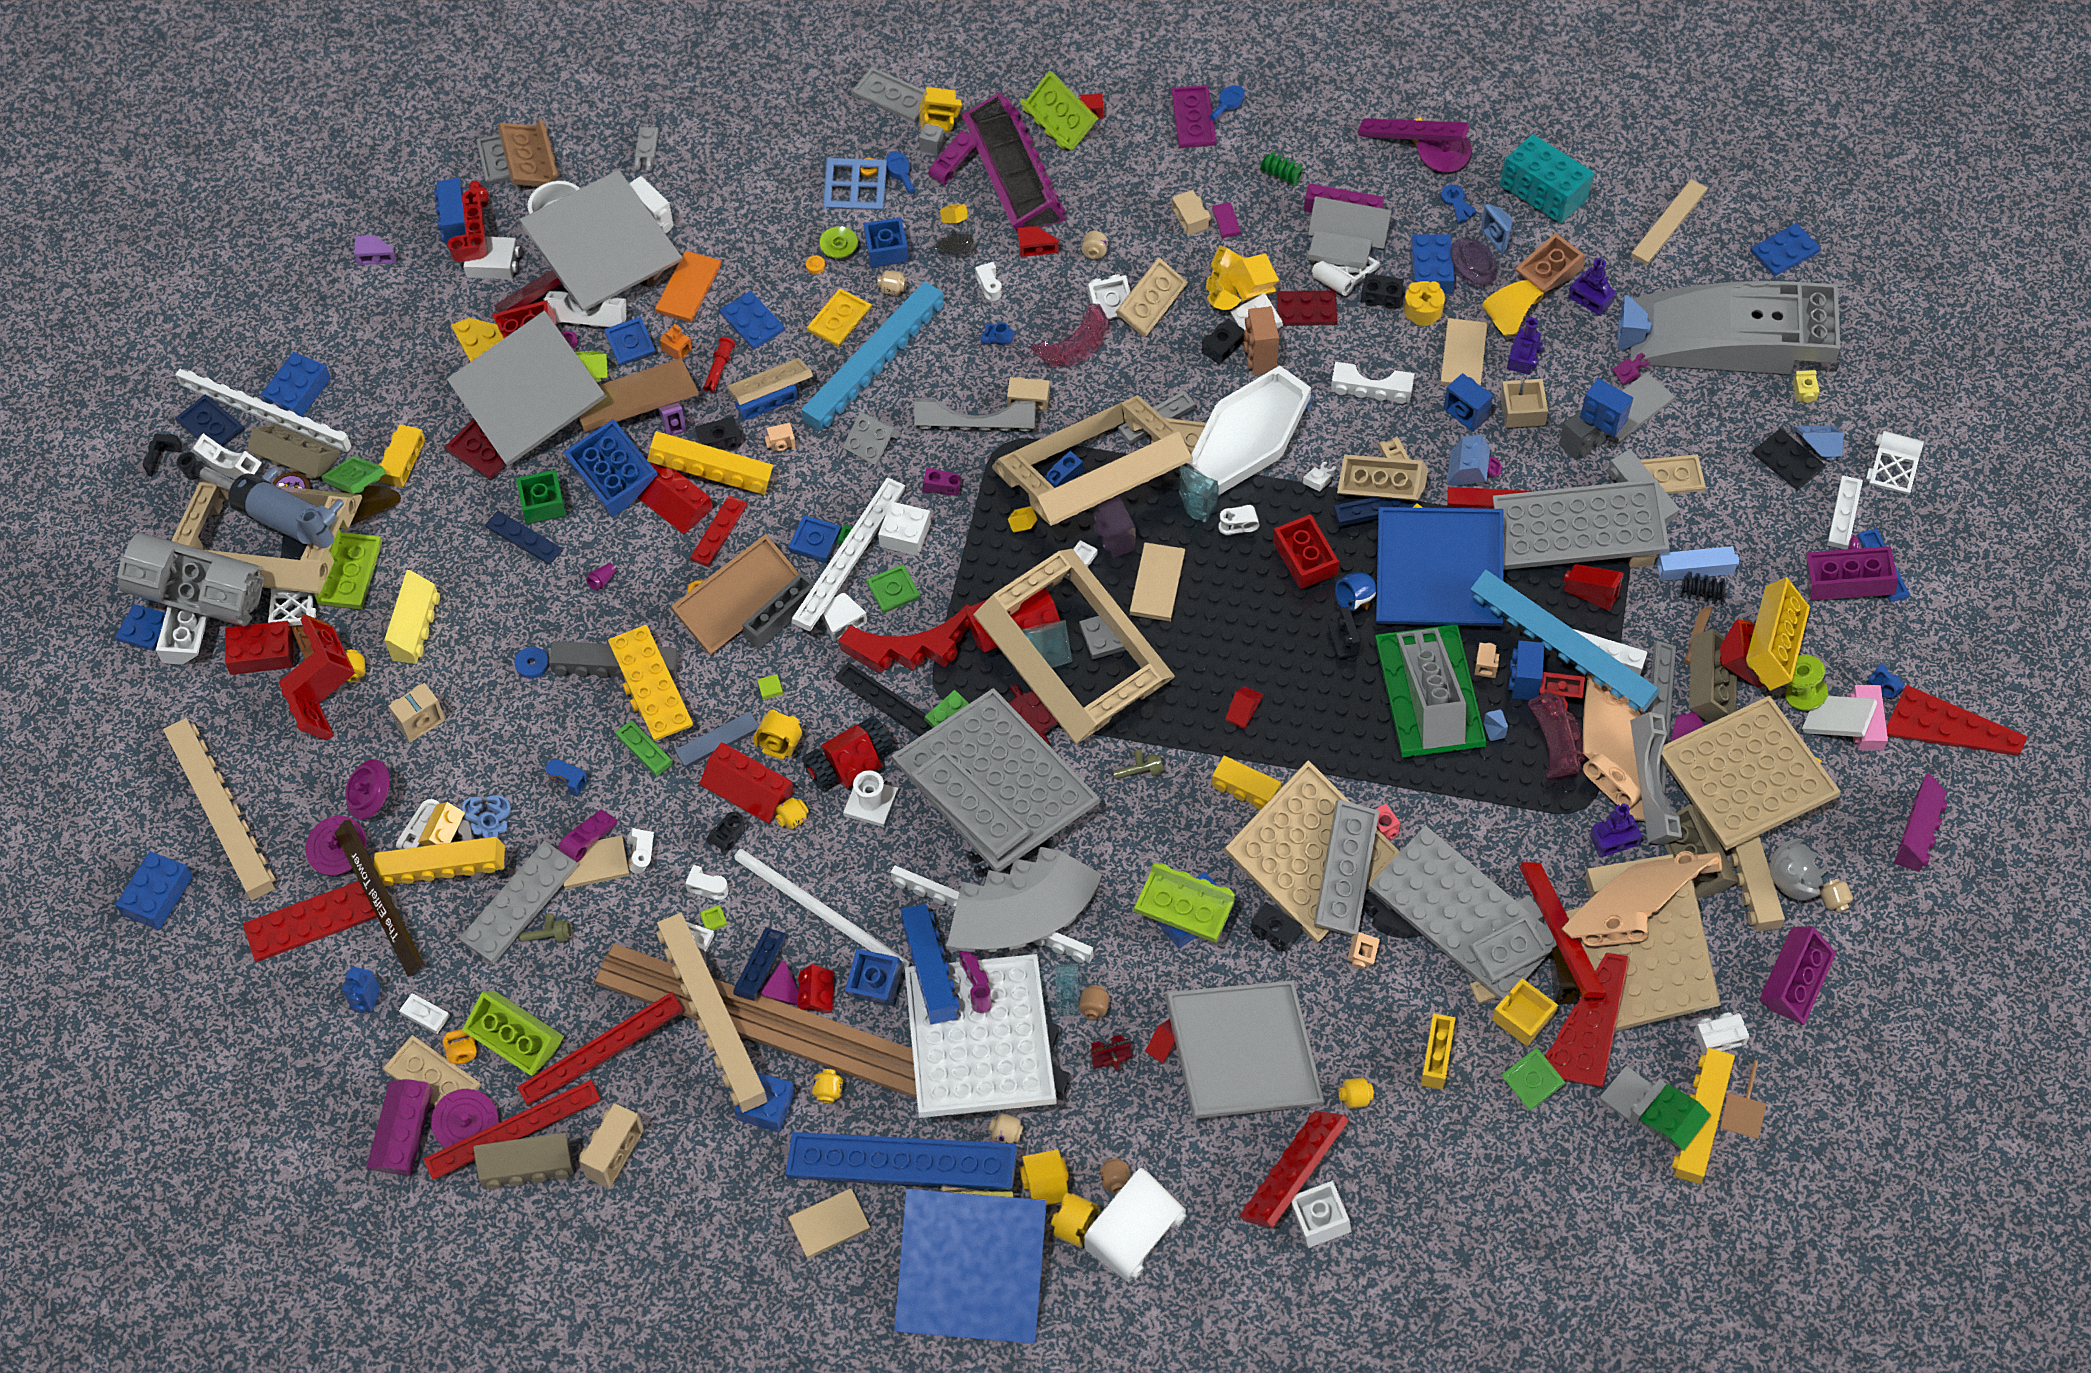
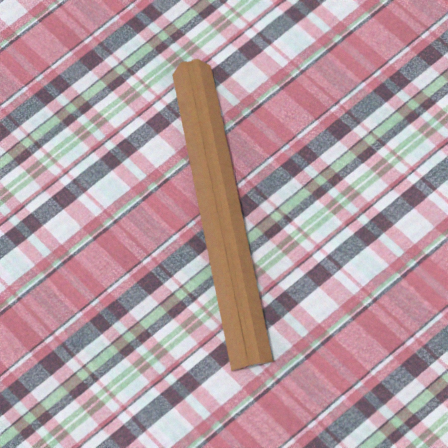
[593,943,917,1099]

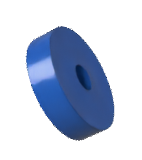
[514,647,549,679]

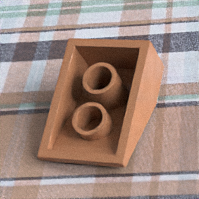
[1515,233,1585,292]

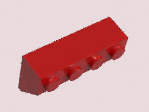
[637,458,713,535]
[964,587,1060,653]
[699,742,794,825]

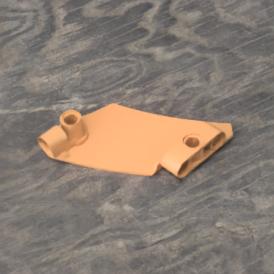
[1583,674,1645,821]
[1562,851,1722,946]

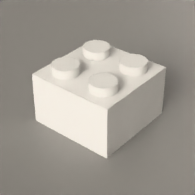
[878,501,931,556]
[1290,1181,1352,1248]

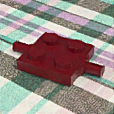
[1009,684,1059,745]

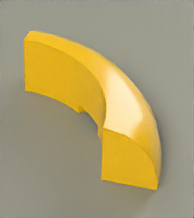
[1206,245,1244,310]

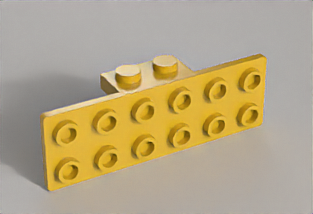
[608,625,693,741]

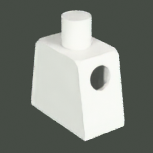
[821,593,867,642]

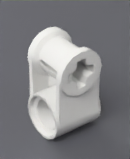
[1218,505,1260,535]

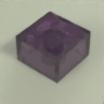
[1094,496,1135,558]

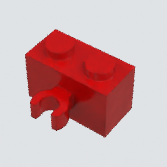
[1539,672,1585,711]

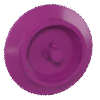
[1417,136,1471,173]
[345,759,390,820]
[305,816,367,876]
[431,1089,498,1148]

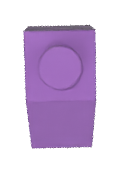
[354,235,397,265]
[659,402,686,435]

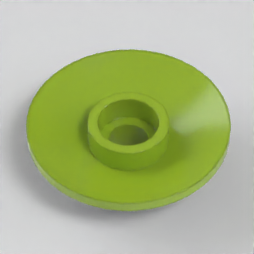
[819,226,858,258]

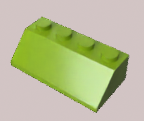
[462,991,564,1076]

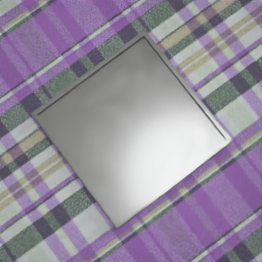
[519,170,682,312]
[447,311,607,466]
[1165,980,1325,1119]

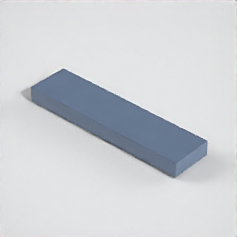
[675,712,759,769]

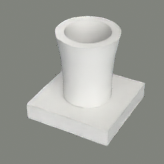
[843,771,898,827]

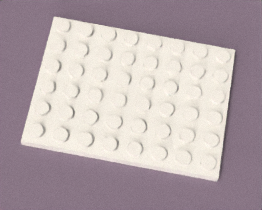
[905,954,1056,1118]

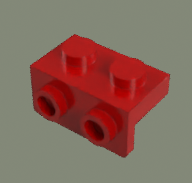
[797,964,834,1014]

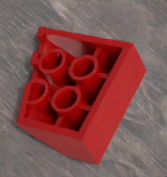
[492,300,557,338]
[1720,619,1765,687]

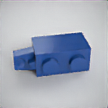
[342,966,381,1013]

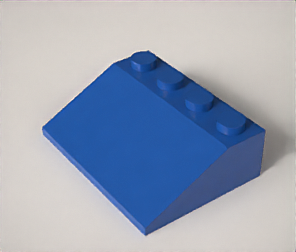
[563,419,658,518]

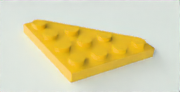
[451,318,504,362]

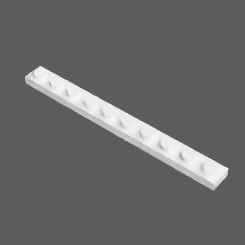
[175,369,352,452]
[792,477,905,631]
[891,865,1093,964]

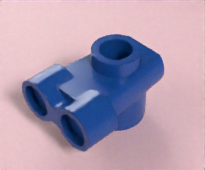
[981,322,1015,346]
[1867,663,1905,698]

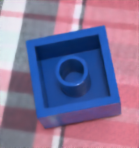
[863,217,909,267]
[1443,373,1493,432]
[1580,378,1633,437]
[1508,641,1544,701]
[845,948,904,1006]
[734,1072,795,1133]

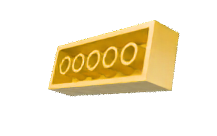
[1746,577,1810,691]

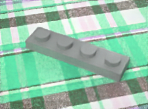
[1118,391,1196,445]

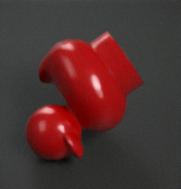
[468,180,489,208]

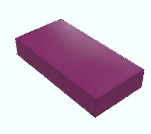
[1212,202,1241,239]

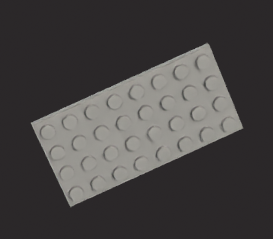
[1493,479,1670,570]
[1368,825,1557,1001]

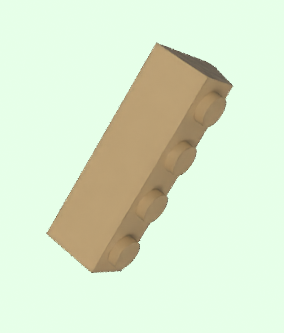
[1337,454,1428,501]

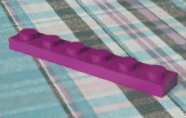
[1357,118,1470,142]

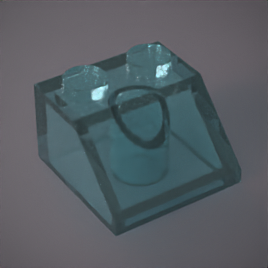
[1179,466,1218,522]
[1021,620,1072,668]

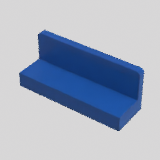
[735,384,798,421]

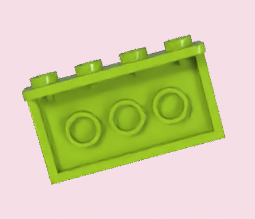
[1019,71,1098,150]
[313,528,382,610]
[1134,863,1235,943]

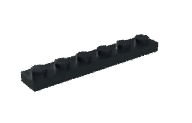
[835,662,932,737]

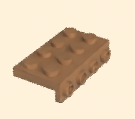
[498,119,558,186]

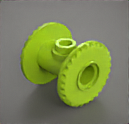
[1785,654,1828,711]

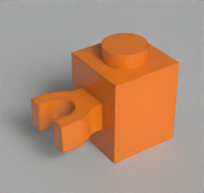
[660,324,692,360]

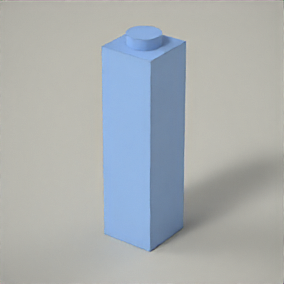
[1657,546,1739,581]

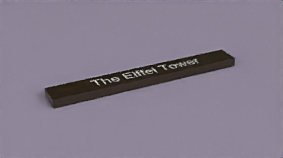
[334,820,424,977]

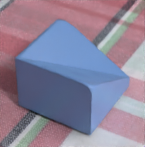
[1484,709,1508,741]

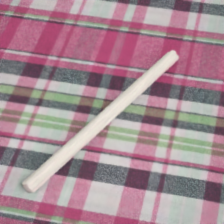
[734,849,910,973]

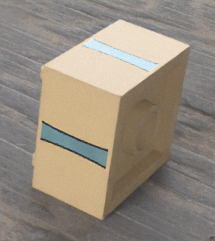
[388,683,445,743]

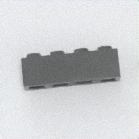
[742,572,815,649]

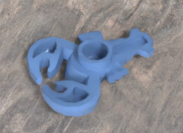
[461,795,511,838]

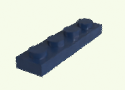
[1334,497,1418,526]
[485,510,562,565]
[733,927,786,1001]

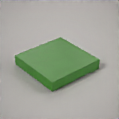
[866,564,921,614]
[1501,1047,1566,1111]

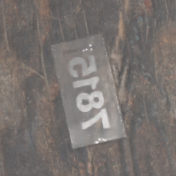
[1846,637,1894,668]

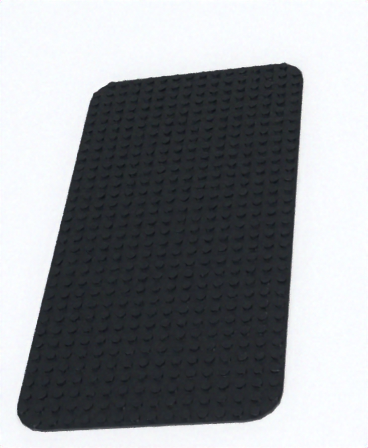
[932,438,1630,814]

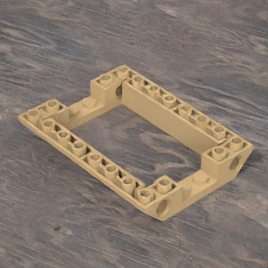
[992,395,1192,526]
[171,481,362,594]
[973,549,1175,745]

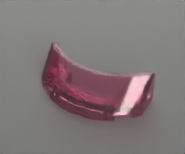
[1029,303,1109,366]
[1528,691,1585,778]

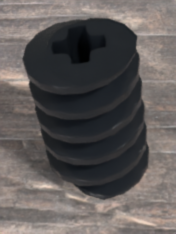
[1680,571,1726,604]

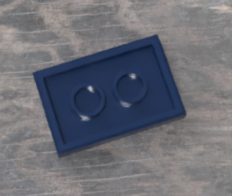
[175,394,245,447]

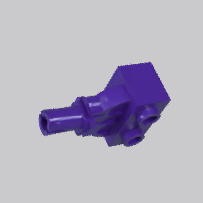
[1568,258,1616,317]
[1507,317,1543,375]
[1589,803,1643,858]

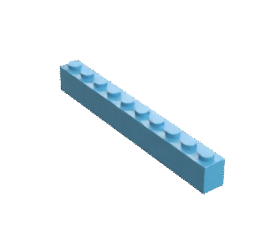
[801,281,944,431]
[1471,569,1659,713]

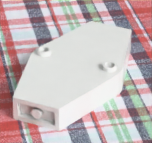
[1187,366,1311,495]

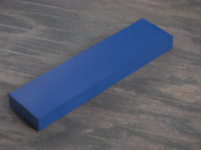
[1857,528,1910,603]

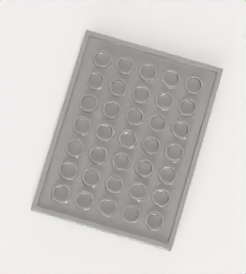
[892,688,1100,872]

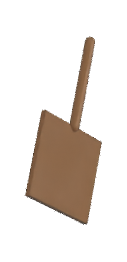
[1720,1060,1767,1139]

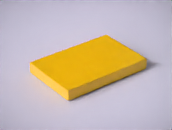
[806,288,872,347]

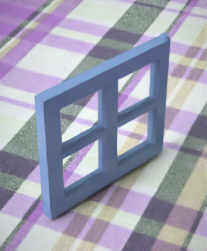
[823,157,887,210]

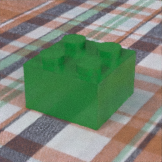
[516,470,566,524]
[1640,1084,1711,1151]

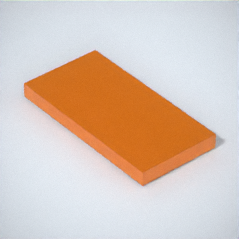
[655,251,722,323]

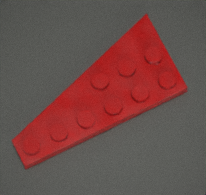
[1886,684,2028,756]
[1545,952,1630,1088]

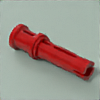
[703,337,736,393]

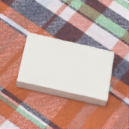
[1802,696,1877,737]

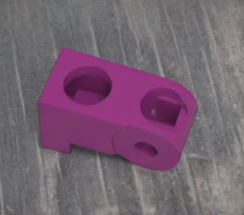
[922,467,962,496]

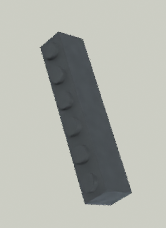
[549,641,679,679]

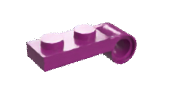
[928,130,977,186]
[558,809,617,862]
[959,951,991,1013]

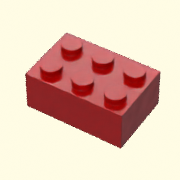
[1273,514,1339,589]
[225,620,293,675]

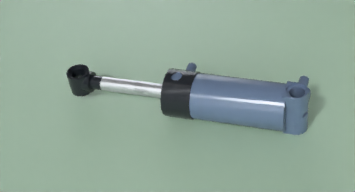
[176,452,344,548]

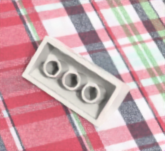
[156,605,208,665]

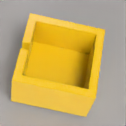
[1492,978,1558,1047]

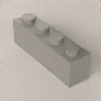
[1607,449,1680,525]

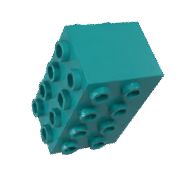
[1499,134,1595,224]

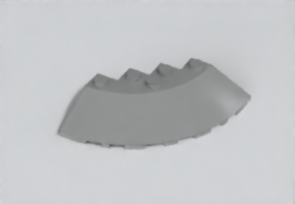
[947,847,1102,952]

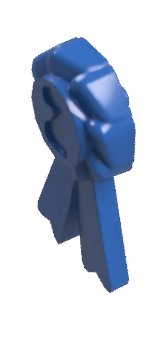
[1441,184,1477,224]

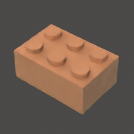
[1243,306,1279,375]

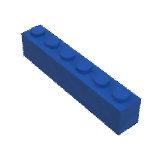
[901,904,960,1025]

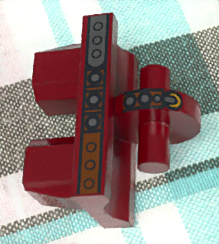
[1090,1034,1133,1071]

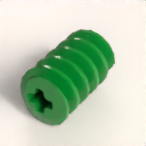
[1260,151,1303,187]

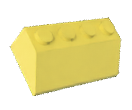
[385,570,440,664]

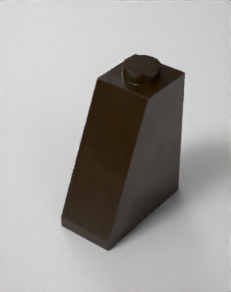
[1549,946,1580,1005]

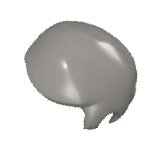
[1769,839,1828,901]

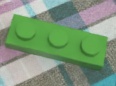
[615,720,673,777]

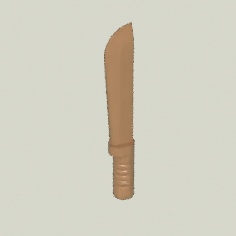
[1684,606,1713,665]

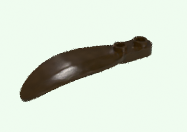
[282,486,401,536]

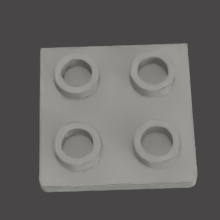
[843,412,901,465]
[1600,1066,1666,1126]

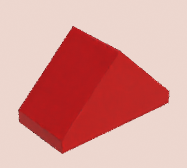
[1225,686,1263,729]
[1145,1019,1177,1064]

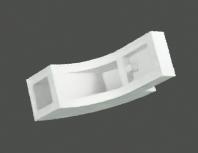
[190,434,261,479]

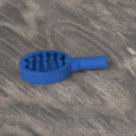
[1209,85,1245,121]
[886,151,915,194]

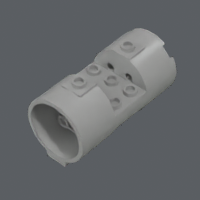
[117,532,264,626]

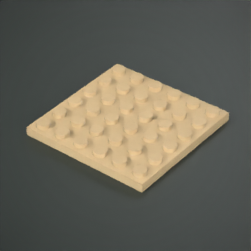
[1661,696,1841,850]
[1223,760,1400,943]
[1565,879,1721,1031]

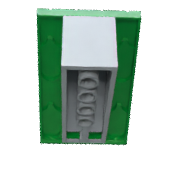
[1375,625,1486,758]

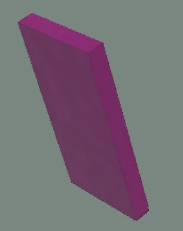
[1171,85,1217,148]

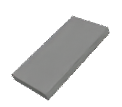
[852,67,925,123]
[1308,196,1392,249]
[1608,372,1676,443]

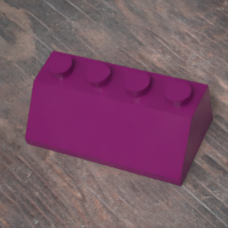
[1806,546,1897,600]
[1894,773,1948,872]
[1759,926,1836,1025]
[366,1079,434,1177]

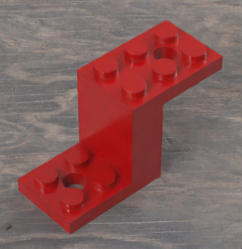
[279,615,355,740]

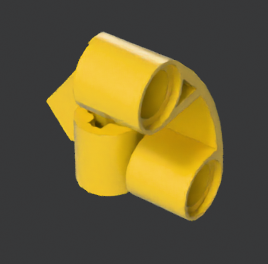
[1482,280,1544,336]

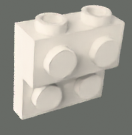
[1087,274,1130,323]

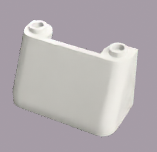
[1085,1168,1187,1283]

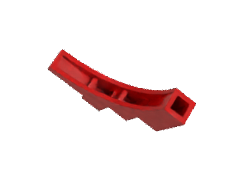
[838,604,970,674]

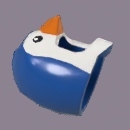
[1335,572,1377,611]

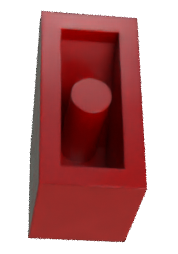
[1017,226,1059,257]

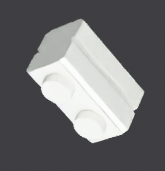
[1694,1013,1749,1055]

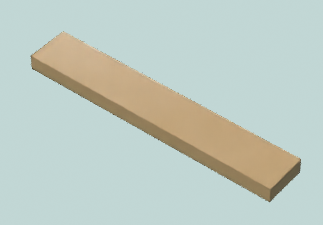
[1631,179,1708,266]

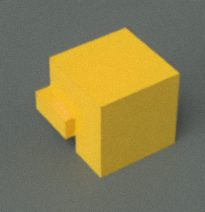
[919,87,962,133]
[1227,254,1279,301]
[1019,1149,1069,1205]

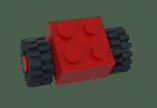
[802,716,893,790]

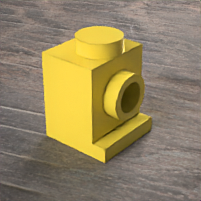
[1793,370,1819,403]

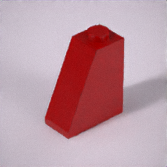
[1563,564,1624,611]

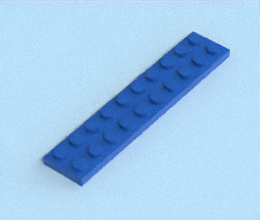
[785,1132,1017,1191]

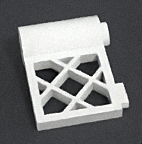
[1312,257,1380,296]
[1866,431,1924,495]
[268,588,316,626]

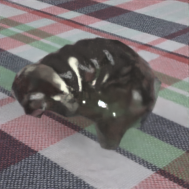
[935,229,976,257]

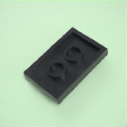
[1752,428,1826,491]

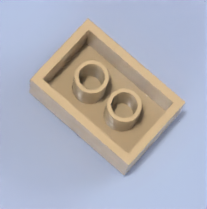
[579,1103,643,1189]

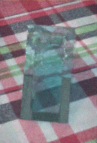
[1056,964,1079,1016]

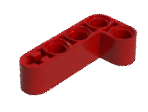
[447,190,488,262]

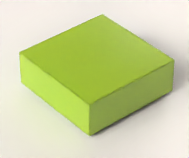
[757,674,783,700]
[699,905,728,931]

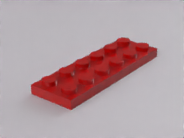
[243,881,377,963]
[1239,1110,1349,1228]

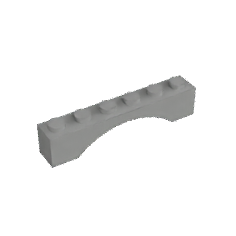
[914,398,1036,431]
[1630,712,1683,845]

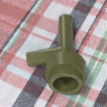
[1113,749,1164,779]
[520,913,572,942]

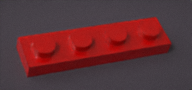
[690,495,747,568]

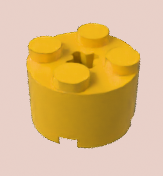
[1404,281,1445,326]
[753,710,802,759]
[1051,1193,1100,1248]

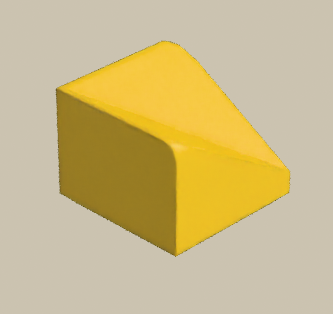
[940,204,968,223]
[1008,506,1037,532]

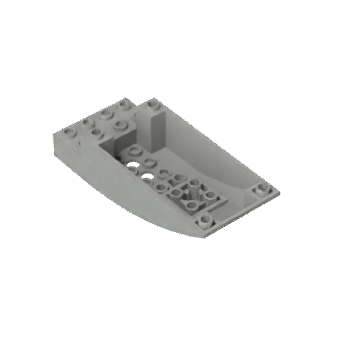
[1630,281,1840,374]

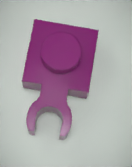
[1613,353,1650,385]

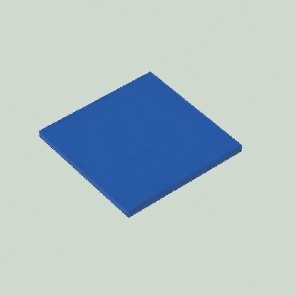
[1376,507,1504,626]
[894,1189,1047,1344]

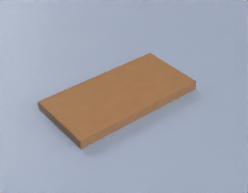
[578,358,699,432]
[670,534,799,655]

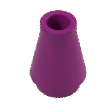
[586,562,617,590]

